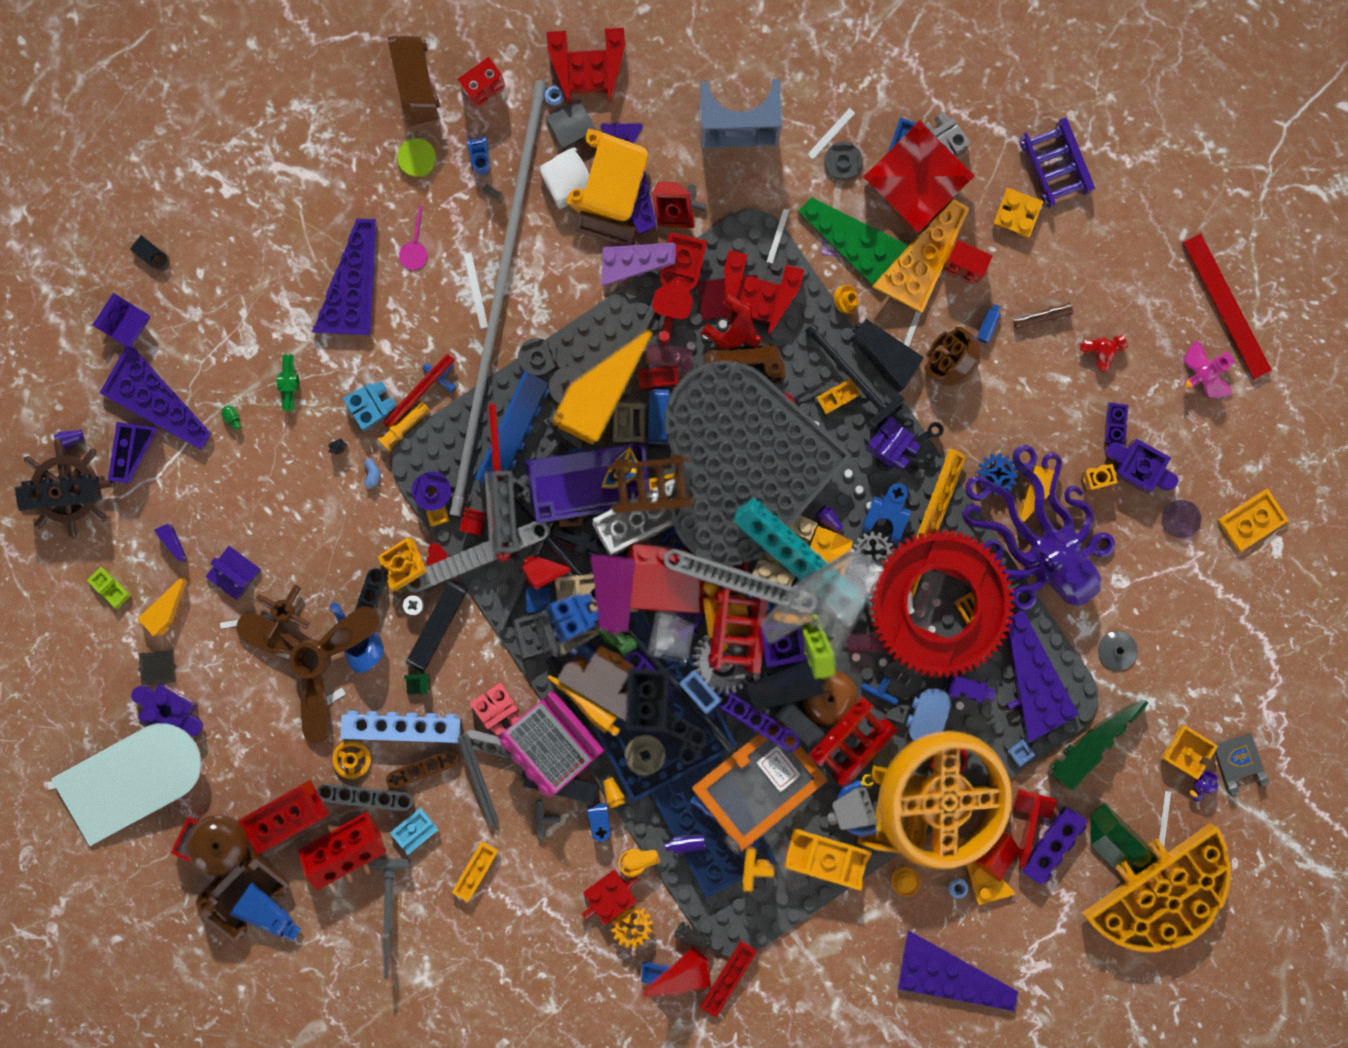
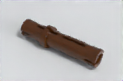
[1013,303,1073,330]

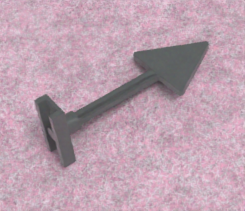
[512,416,583,503]
[368,859,411,979]

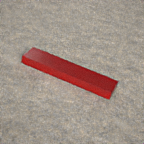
[700,940,757,1018]

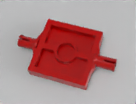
[581,869,640,925]

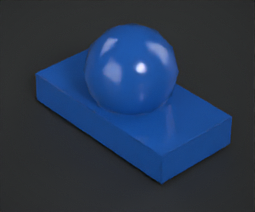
[641,961,671,984]

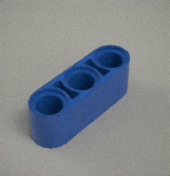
[648,389,669,446]

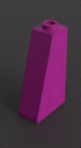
[591,555,635,635]

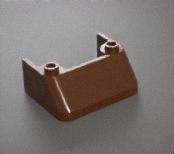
[387,35,441,126]

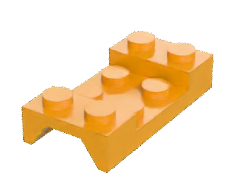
[783,829,872,891]

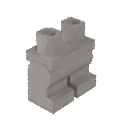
[925,112,971,156]

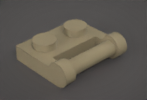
[613,403,649,443]

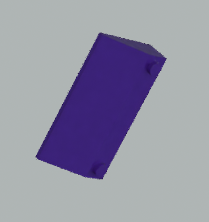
[525,443,650,523]

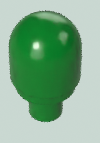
[221,405,242,431]

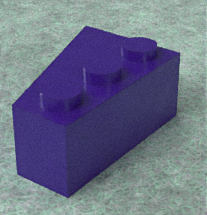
[108,422,159,484]

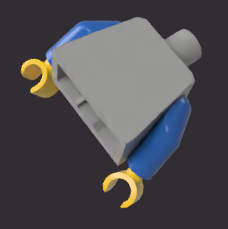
[828,774,885,837]

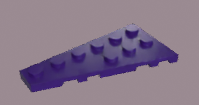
[1006,610,1079,743]
[897,929,1018,1011]

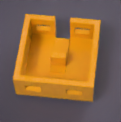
[1160,724,1218,779]

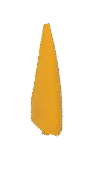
[547,676,620,736]

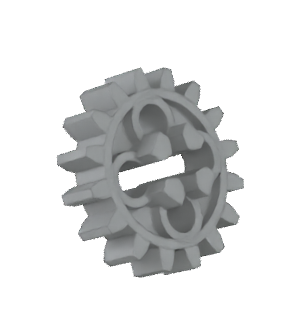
[851,531,893,574]

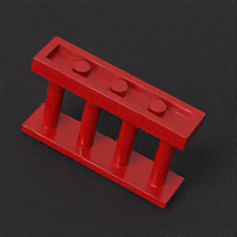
[708,589,768,673]
[809,697,898,787]

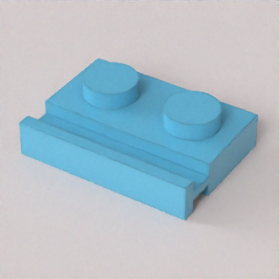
[390,807,439,855]

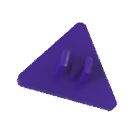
[600,123,643,143]

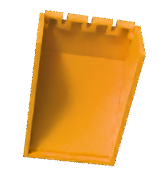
[552,331,652,445]

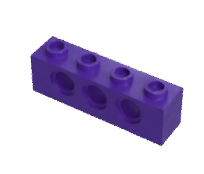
[1019,805,1088,885]

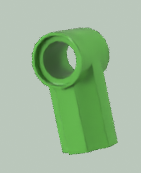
[599,628,637,659]

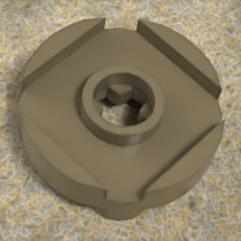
[625,735,665,775]

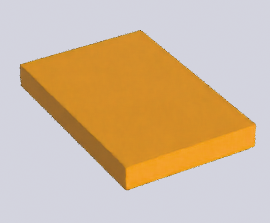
[1217,488,1289,553]

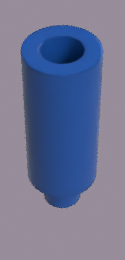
[976,304,1001,344]

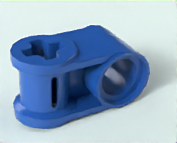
[466,136,491,176]
[587,803,611,842]

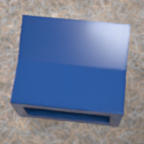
[526,588,552,612]

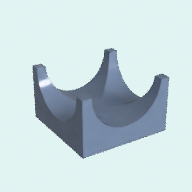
[699,79,782,149]

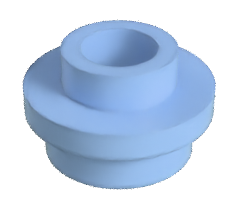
[545,86,564,106]
[948,878,968,898]

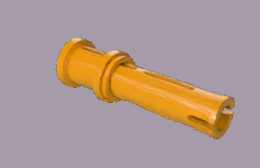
[377,402,430,451]

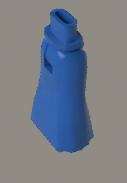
[230,882,301,941]

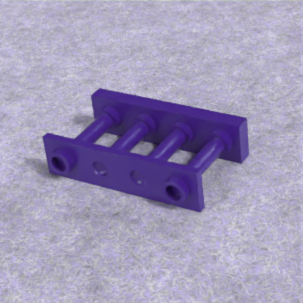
[1019,117,1096,209]

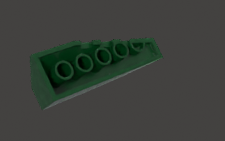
[1048,700,1148,791]

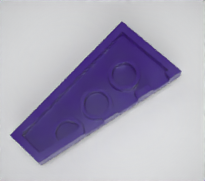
[630,171,657,235]

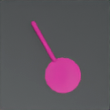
[399,205,428,270]

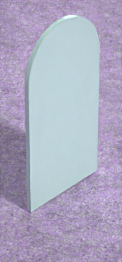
[51,724,202,846]

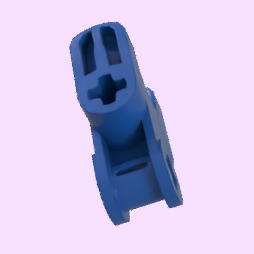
[861,483,911,545]

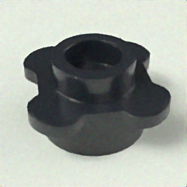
[328,439,348,455]

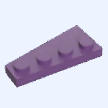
[602,243,676,287]

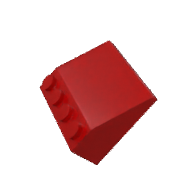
[626,544,707,614]

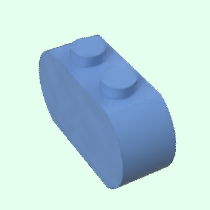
[906,688,951,741]

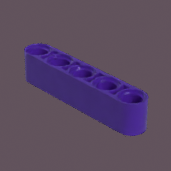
[716,690,799,752]

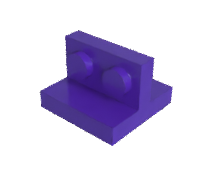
[205,546,261,600]

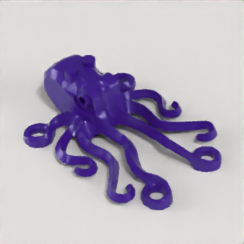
[963,445,1115,611]

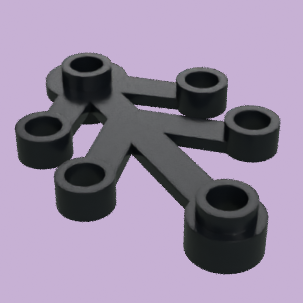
[876,418,944,474]

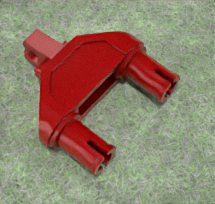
[700,294,762,349]

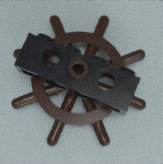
[14,439,115,539]

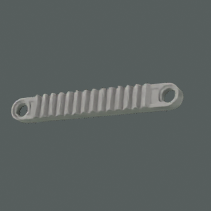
[406,521,550,593]
[664,550,817,613]

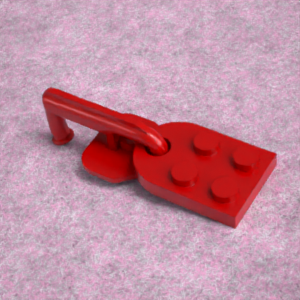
[652,232,707,346]

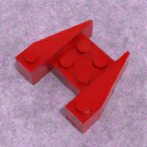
[547,28,626,105]
[723,250,805,336]

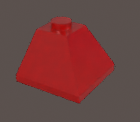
[652,181,695,228]
[520,555,571,589]

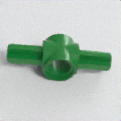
[277,354,299,412]

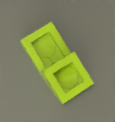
[87,567,132,609]

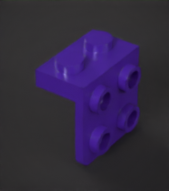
[92,293,150,348]

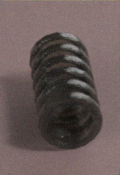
[674,922,712,954]

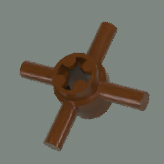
[255,584,310,639]

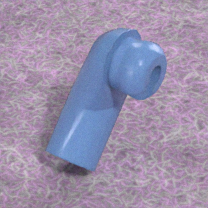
[363,458,381,488]

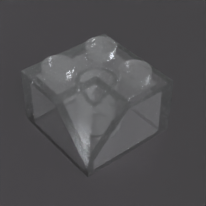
[647,612,694,663]

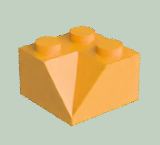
[809,526,853,576]

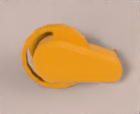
[618,849,661,877]

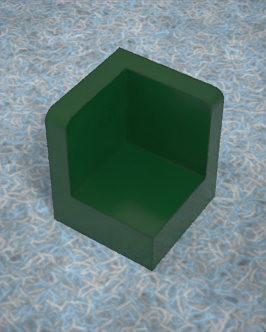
[404,674,431,695]

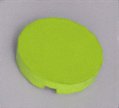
[397,138,436,177]

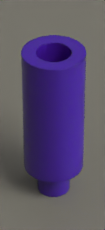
[665,835,705,854]

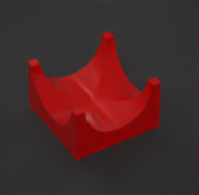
[863,120,975,233]

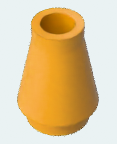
[603,778,625,809]

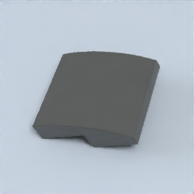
[546,100,597,149]

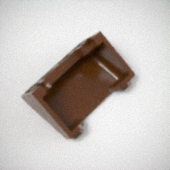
[703,344,786,383]
[196,845,290,943]

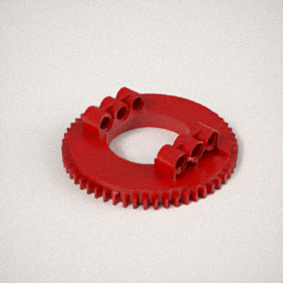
[868,530,1015,677]

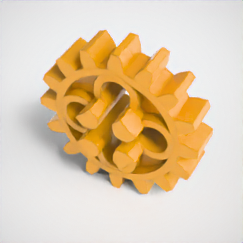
[611,905,654,949]

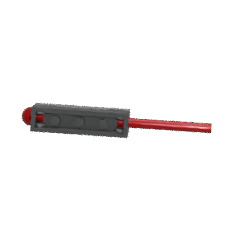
[485,404,517,561]

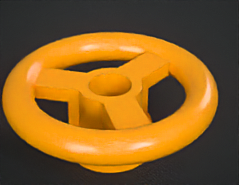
[332,740,371,779]

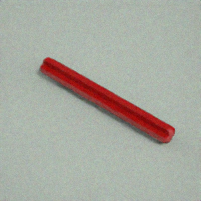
[383,353,455,429]

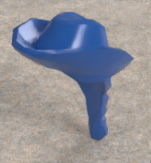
[330,601,384,673]

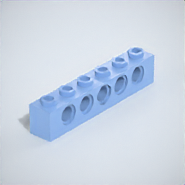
[341,711,462,743]

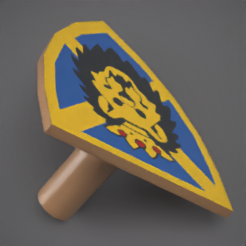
[601,447,638,489]

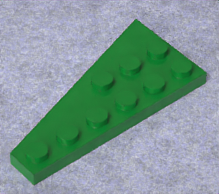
[797,197,909,293]

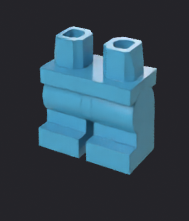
[343,381,397,432]

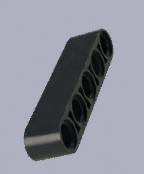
[406,579,468,673]

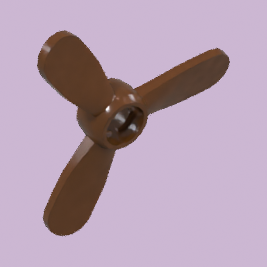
[236,606,380,743]

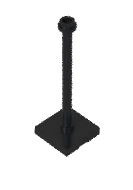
[805,324,905,433]

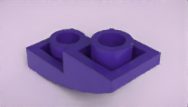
[1104,402,1129,444]

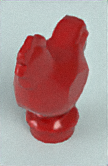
[1080,334,1128,372]

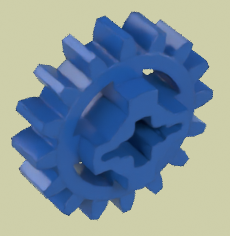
[976,453,1019,496]

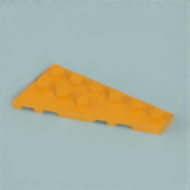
[872,199,969,313]

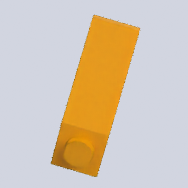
[1018,466,1054,522]
[137,578,188,636]

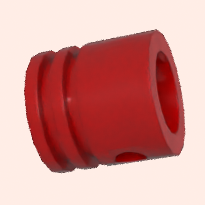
[459,508,487,536]

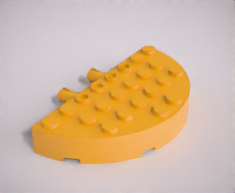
[1081,823,1231,952]

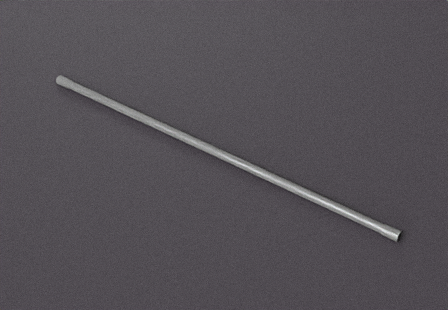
[449,80,547,517]

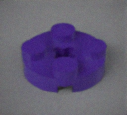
[411,471,452,511]

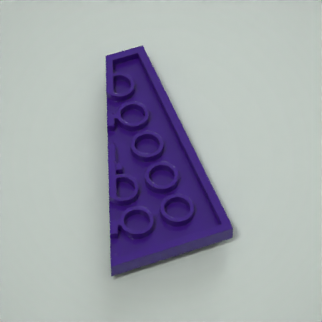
[311,218,377,336]
[99,346,212,450]

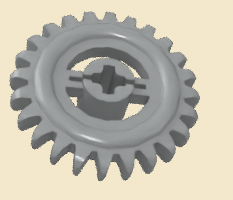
[691,631,752,695]

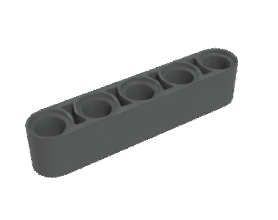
[316,783,415,811]

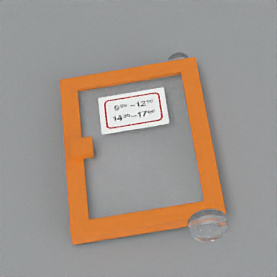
[691,719,828,855]

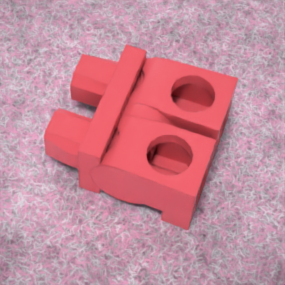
[469,682,520,736]

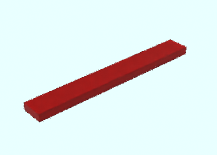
[1182,233,1272,380]

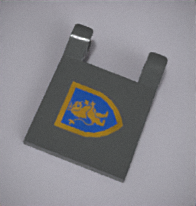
[1215,733,1269,795]

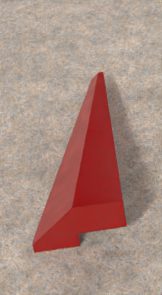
[641,946,710,999]

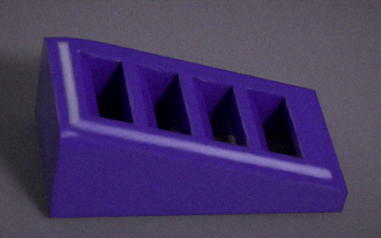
[154,524,187,562]

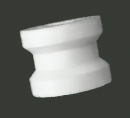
[403,596,424,615]

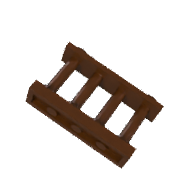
[608,454,695,514]

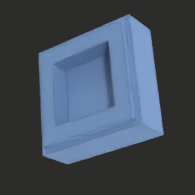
[1007,739,1035,767]

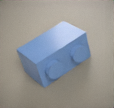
[679,670,721,713]

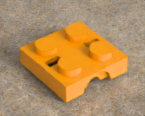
[992,187,1043,239]
[378,537,427,591]

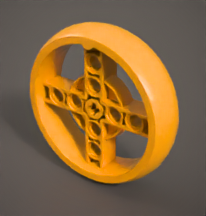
[879,731,1012,869]

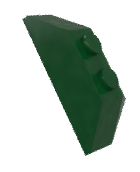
[1090,802,1157,873]

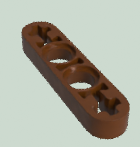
[386,749,460,789]

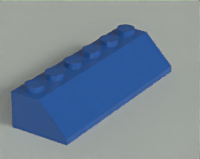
[475,371,550,484]

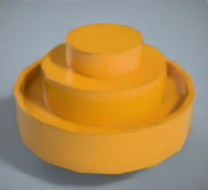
[834,285,858,314]
[891,867,920,897]

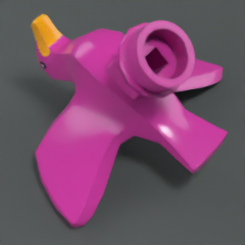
[1184,341,1235,398]

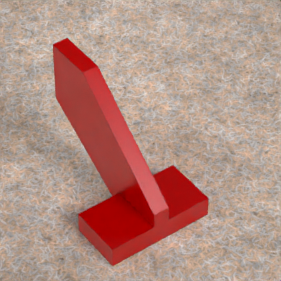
[1013,789,1057,868]

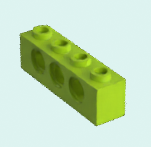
[801,613,835,678]

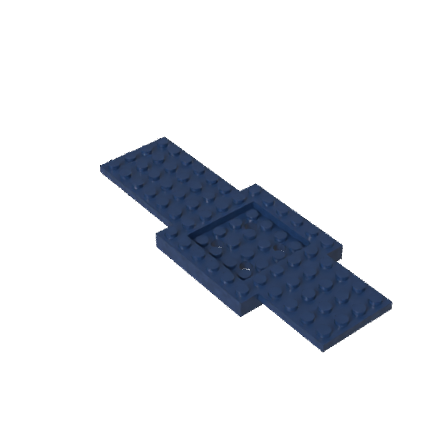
[587,599,776,898]

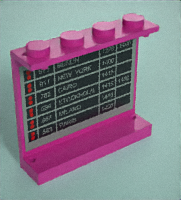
[498,690,605,798]

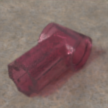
[848,633,887,653]

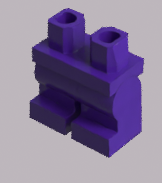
[865,416,921,470]
[945,675,996,703]

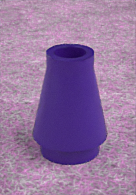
[54,429,85,450]
[815,505,844,533]

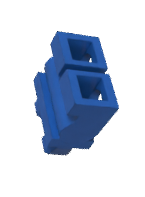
[546,593,599,643]

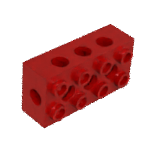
[238,780,329,855]
[298,812,387,891]

